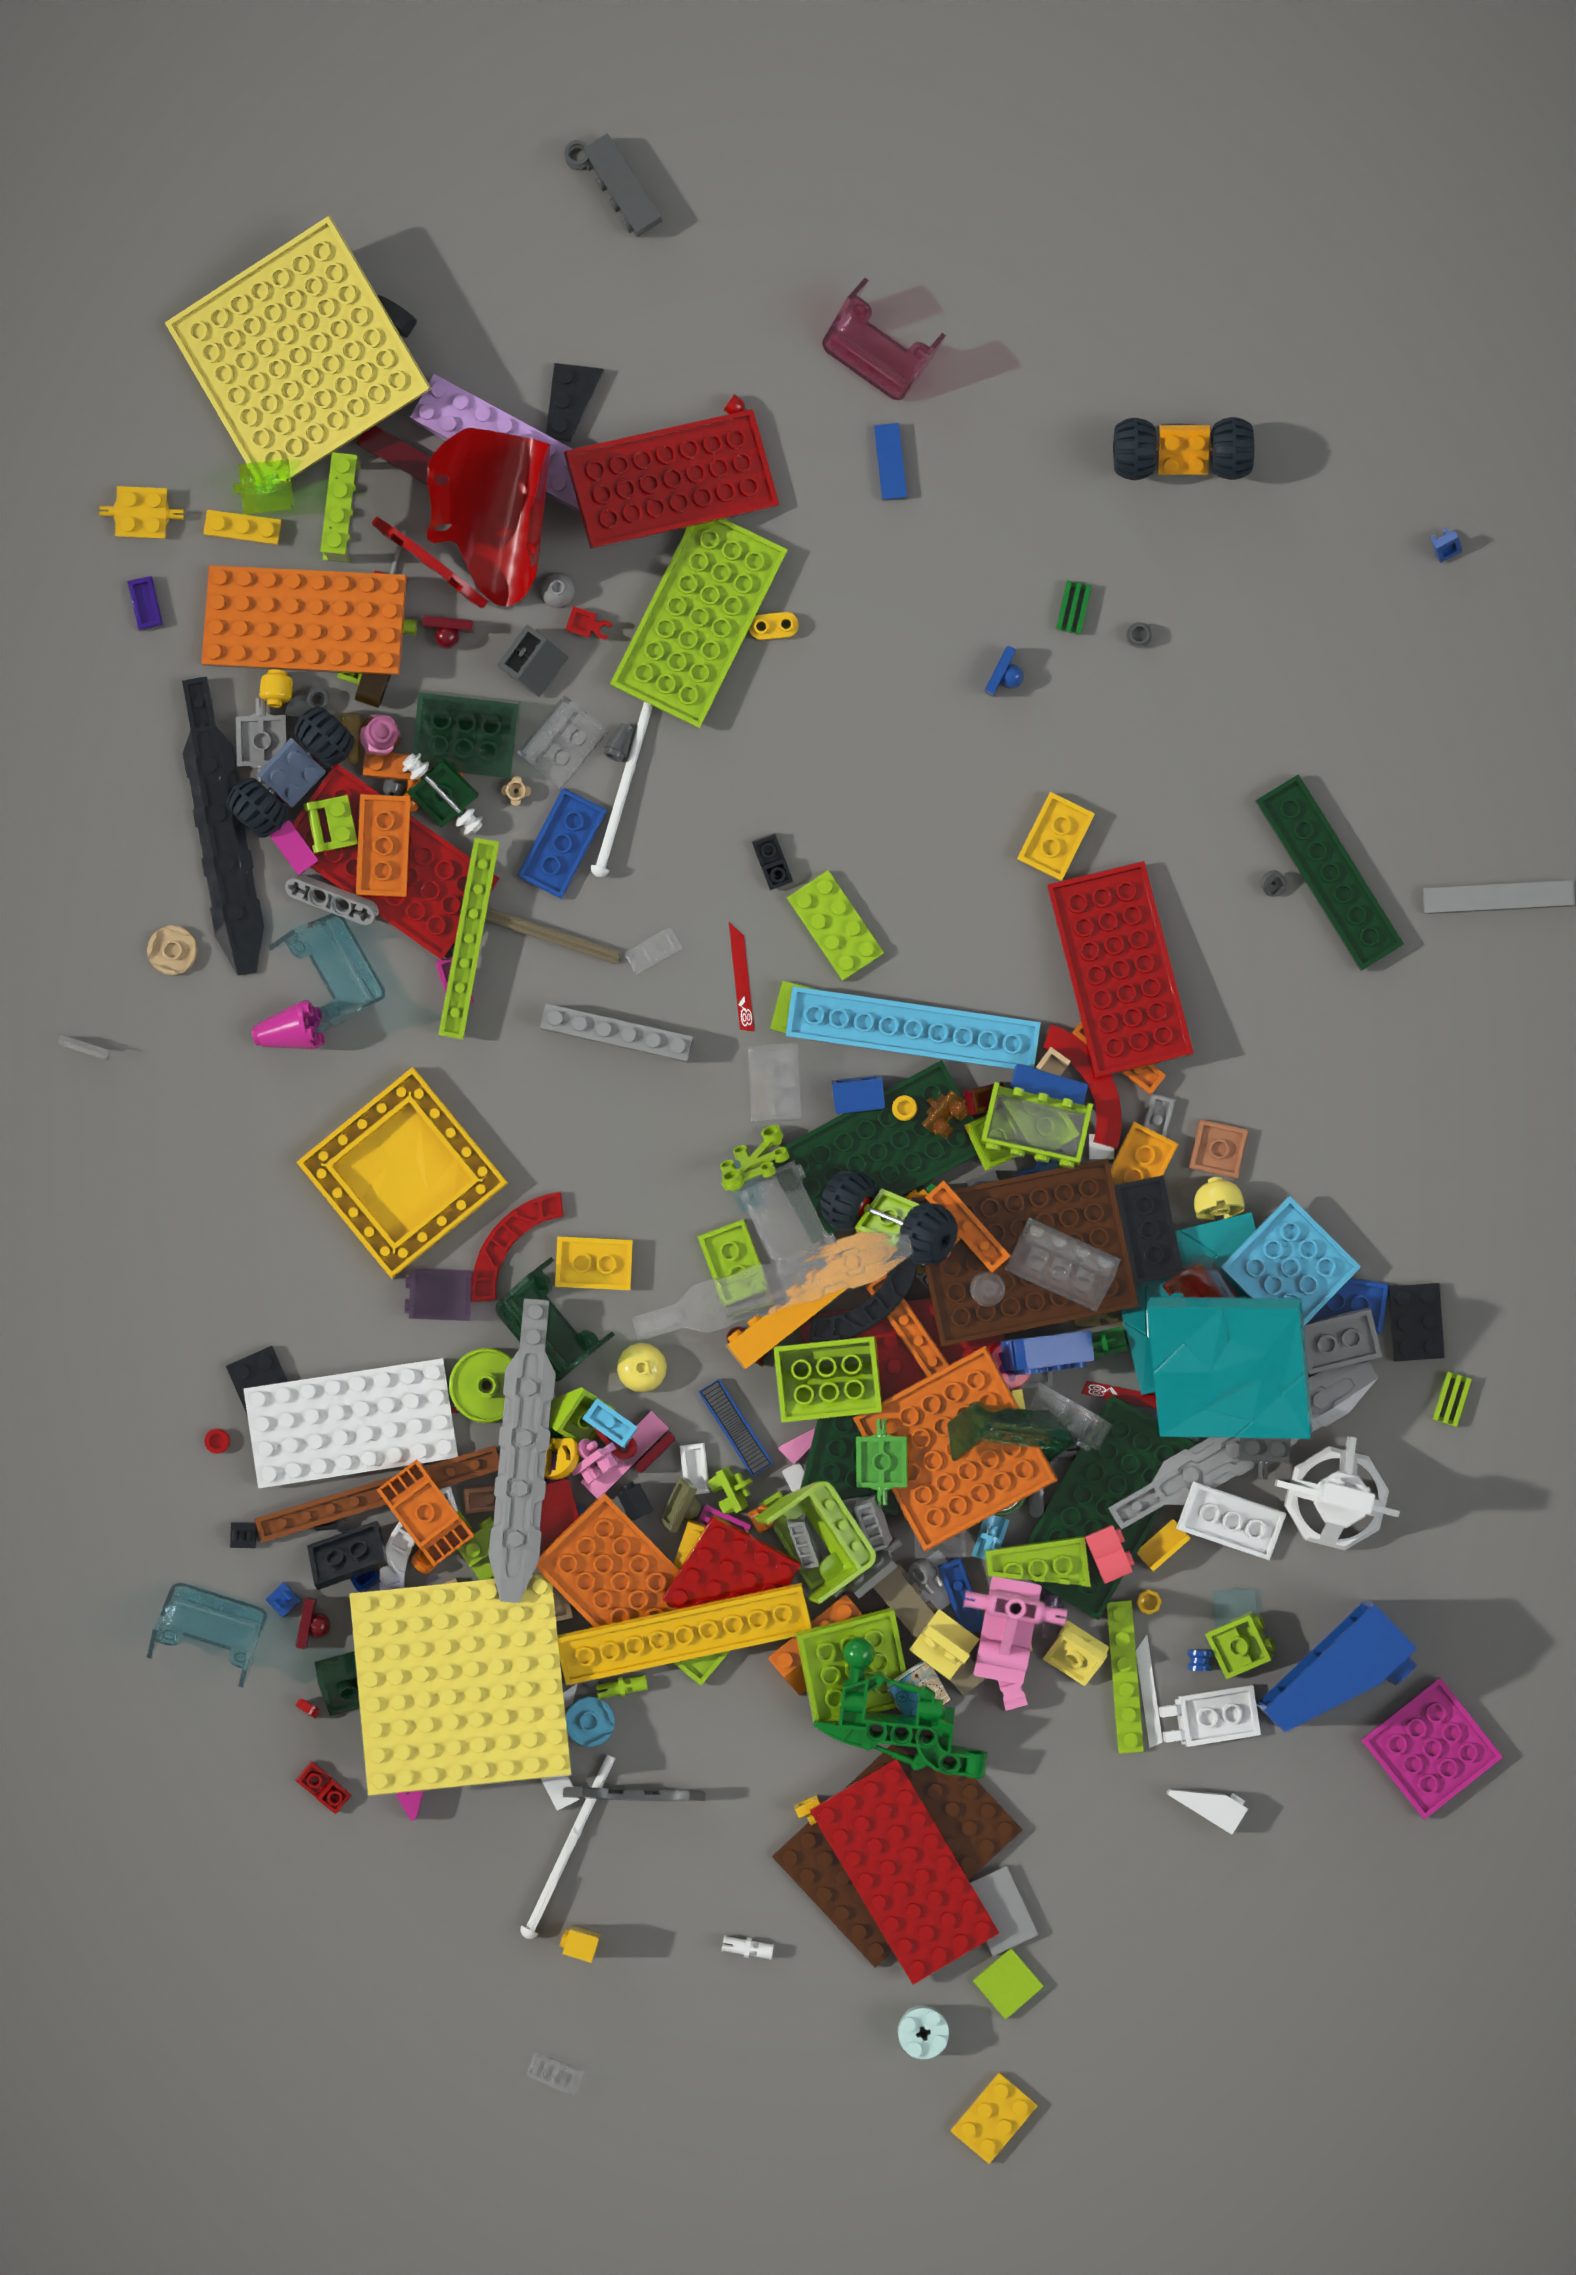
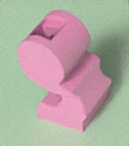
[998,1680,1028,1711]

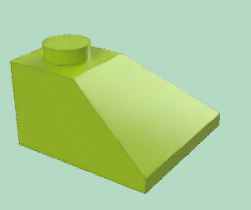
[549,1387,615,1443]

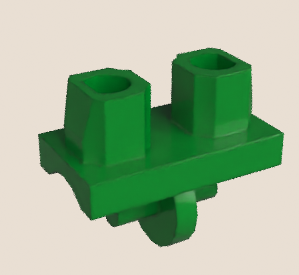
[1091,1326,1128,1358]

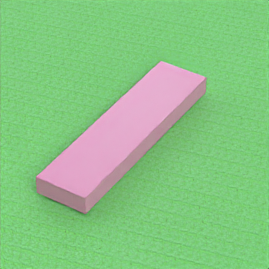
[581,1411,669,1499]

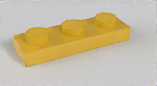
[204,510,282,546]

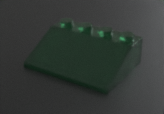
[412,690,521,779]

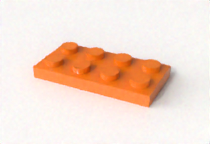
[356,794,411,897]

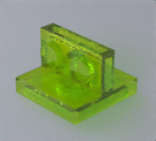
[233,459,294,515]

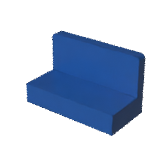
[831,1075,885,1114]

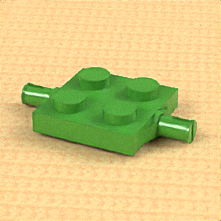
[856,1418,908,1505]

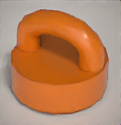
[748,1505,775,1534]
[410,1548,437,1574]

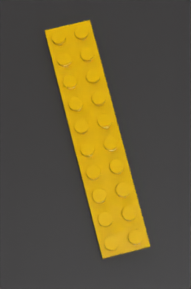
[557,1583,812,1686]

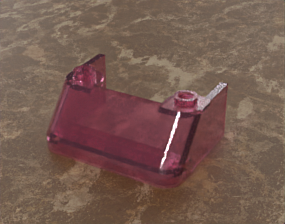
[822,278,946,400]

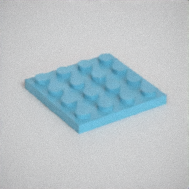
[1220,1196,1361,1326]

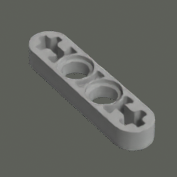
[285,874,379,925]

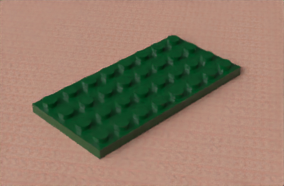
[770,1060,978,1244]
[1025,1395,1197,1620]

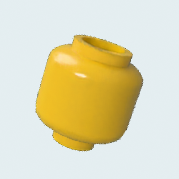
[259,669,293,708]

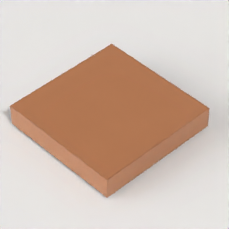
[1189,1119,1249,1179]

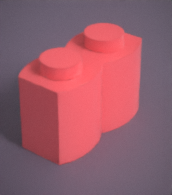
[1084,1524,1135,1584]

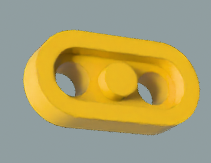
[749,612,799,641]

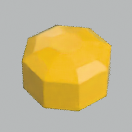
[1136,1589,1162,1615]

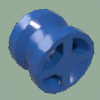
[1187,1649,1213,1671]

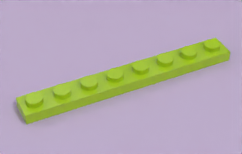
[438,837,499,1040]

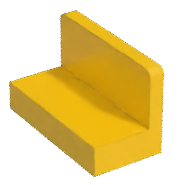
[1137,1518,1191,1571]

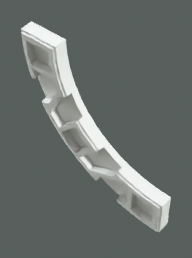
[379,1486,458,1590]

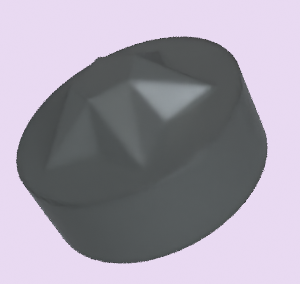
[1260,870,1287,897]

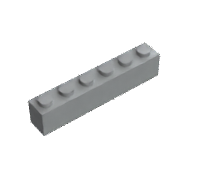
[540,1003,693,1063]

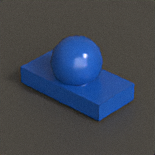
[985,645,1024,697]

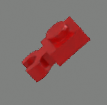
[565,606,612,641]

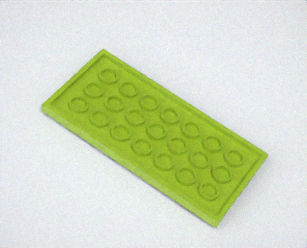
[610,519,788,729]

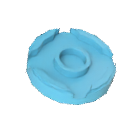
[565,1696,615,1747]

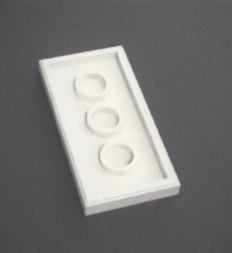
[1176,1481,1287,1561]

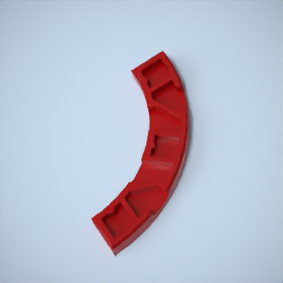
[371,516,488,608]
[1043,1024,1122,1149]
[471,1192,564,1302]

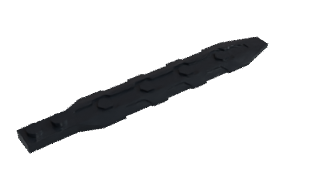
[182,676,264,976]

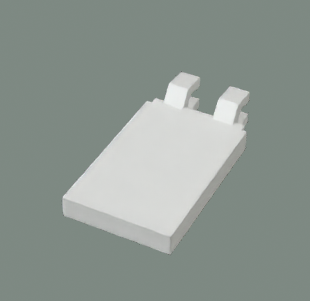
[1158,1685,1261,1747]

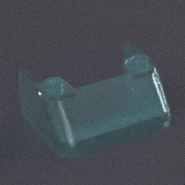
[268,913,385,1033]
[147,1583,267,1688]

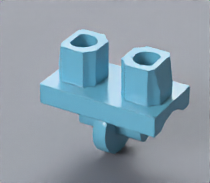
[972,1515,1010,1560]

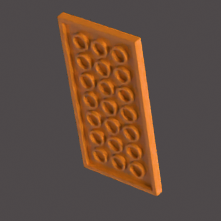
[201,565,407,676]

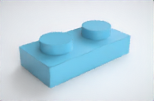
[582,1398,639,1448]

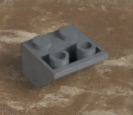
[498,625,569,698]

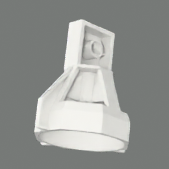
[1274,1436,1400,1550]

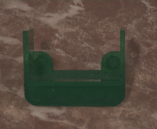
[495,1257,615,1382]
[947,1402,1073,1462]

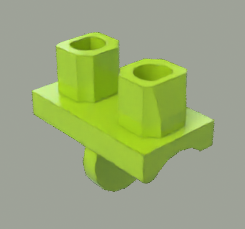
[708,1466,753,1514]

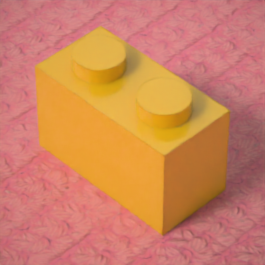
[560,1925,601,1963]

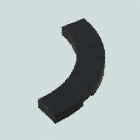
[809,1250,919,1342]

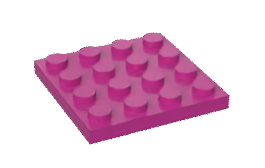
[1361,1677,1503,1820]

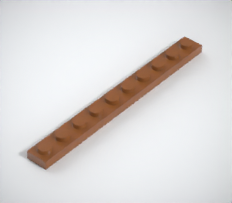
[254,1445,499,1543]

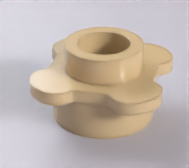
[501,776,531,806]

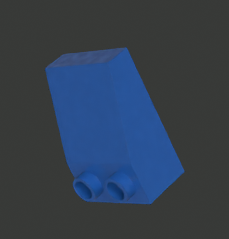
[1256,1600,1417,1732]

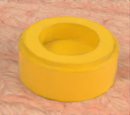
[892,1095,917,1121]

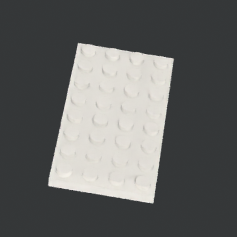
[244,1358,458,1488]

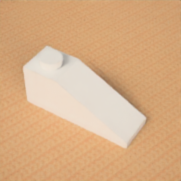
[1166,1789,1248,1834]

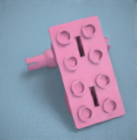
[963,1577,1067,1685]

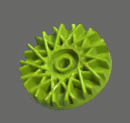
[449,1348,513,1423]

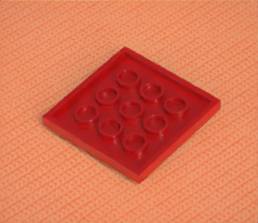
[662,1514,801,1648]

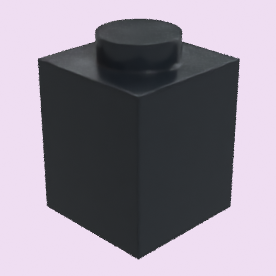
[617,1482,654,1521]

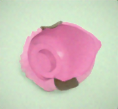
[360,715,401,756]

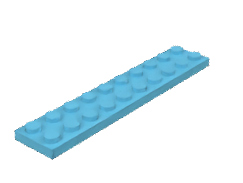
[785,986,1041,1070]

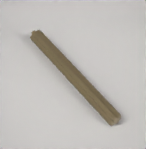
[485,907,621,964]

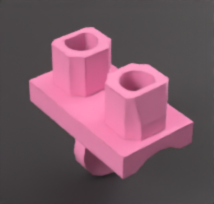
[571,1439,617,1484]

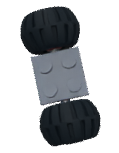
[227,706,354,838]

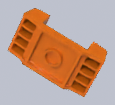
[377,1459,474,1566]

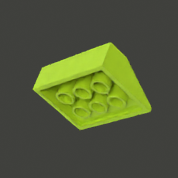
[773,1336,882,1423]

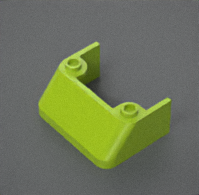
[754,1481,876,1604]

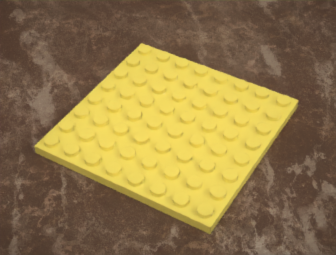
[165,216,431,494]
[350,1574,571,1796]

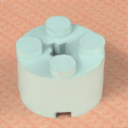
[898,2005,949,2059]

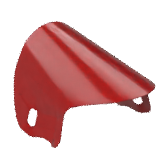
[427,427,551,606]

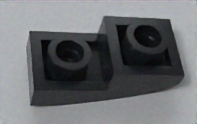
[751,833,794,890]

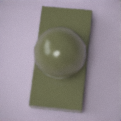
[660,1476,701,1533]

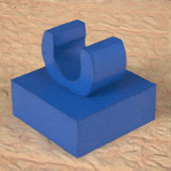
[1431,528,1462,563]
[265,1582,301,1618]

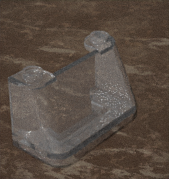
[737,1161,838,1279]

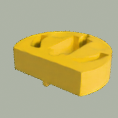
[544,1438,580,1480]

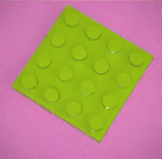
[795,1607,906,1729]

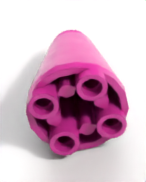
[252,1000,325,1050]

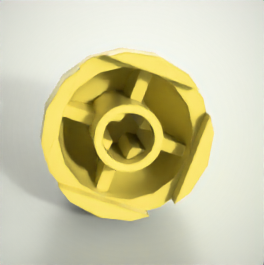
[1194,1177,1245,1221]
[617,1343,667,1393]

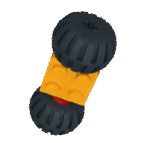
[1113,417,1254,480]

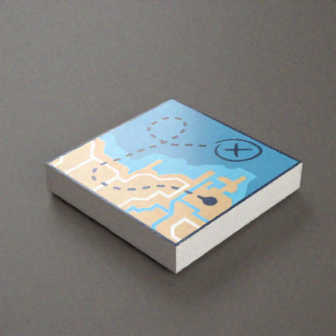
[885,1660,952,1717]

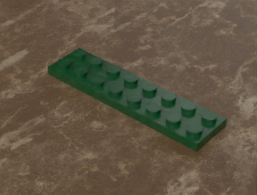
[1255,774,1404,971]

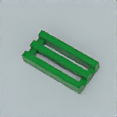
[1056,580,1092,635]

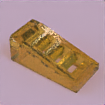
[340,712,362,766]

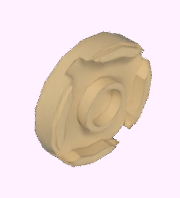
[147,925,198,976]

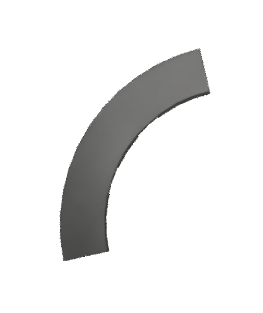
[563,1787,705,1801]

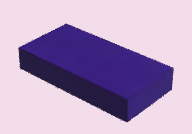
[127,576,163,631]

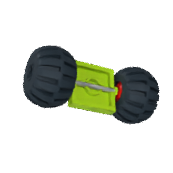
[820,1170,958,1266]

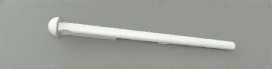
[591,702,653,878]
[520,1754,616,1939]

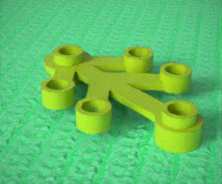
[720,1125,789,1191]

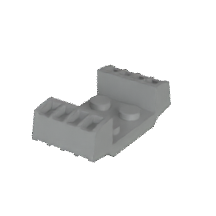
[786,1494,892,1569]

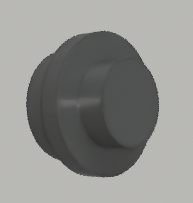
[1127,622,1152,648]

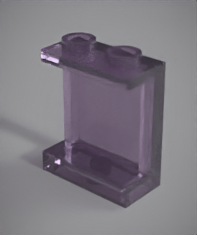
[405,1268,473,1321]

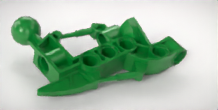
[813,1637,987,1778]

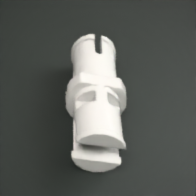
[722,1935,774,1960]

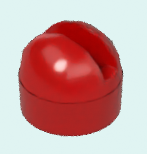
[723,394,745,414]

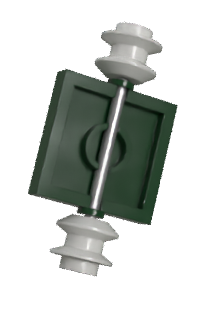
[402,753,483,835]

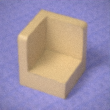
[1035,1047,1071,1076]

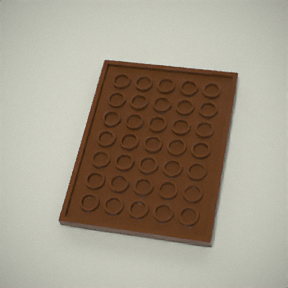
[911,1158,1139,1347]
[772,1729,1023,1968]

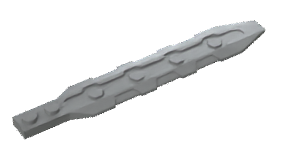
[489,1299,556,1603]
[1108,1362,1378,1530]

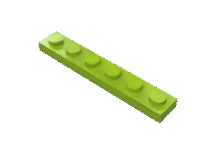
[1106,1600,1144,1754]

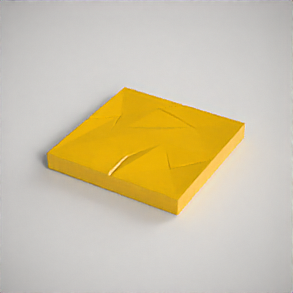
[296,1067,509,1279]

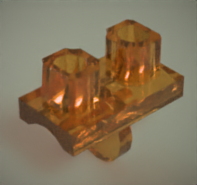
[922,1090,969,1138]

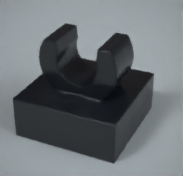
[230,1522,257,1549]

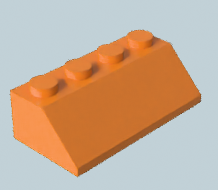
[768,1593,863,1696]

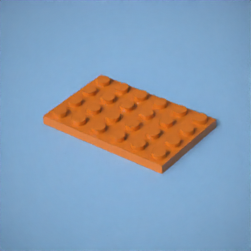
[536,1493,679,1627]

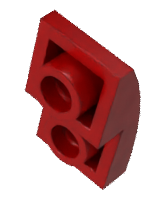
[295,1760,352,1814]

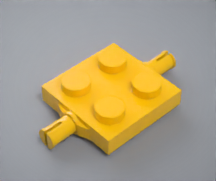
[99,486,185,539]

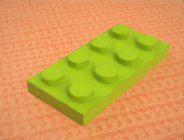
[787,870,884,981]

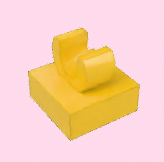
[794,1795,820,1825]

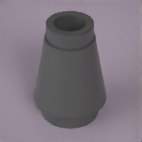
[604,723,634,762]

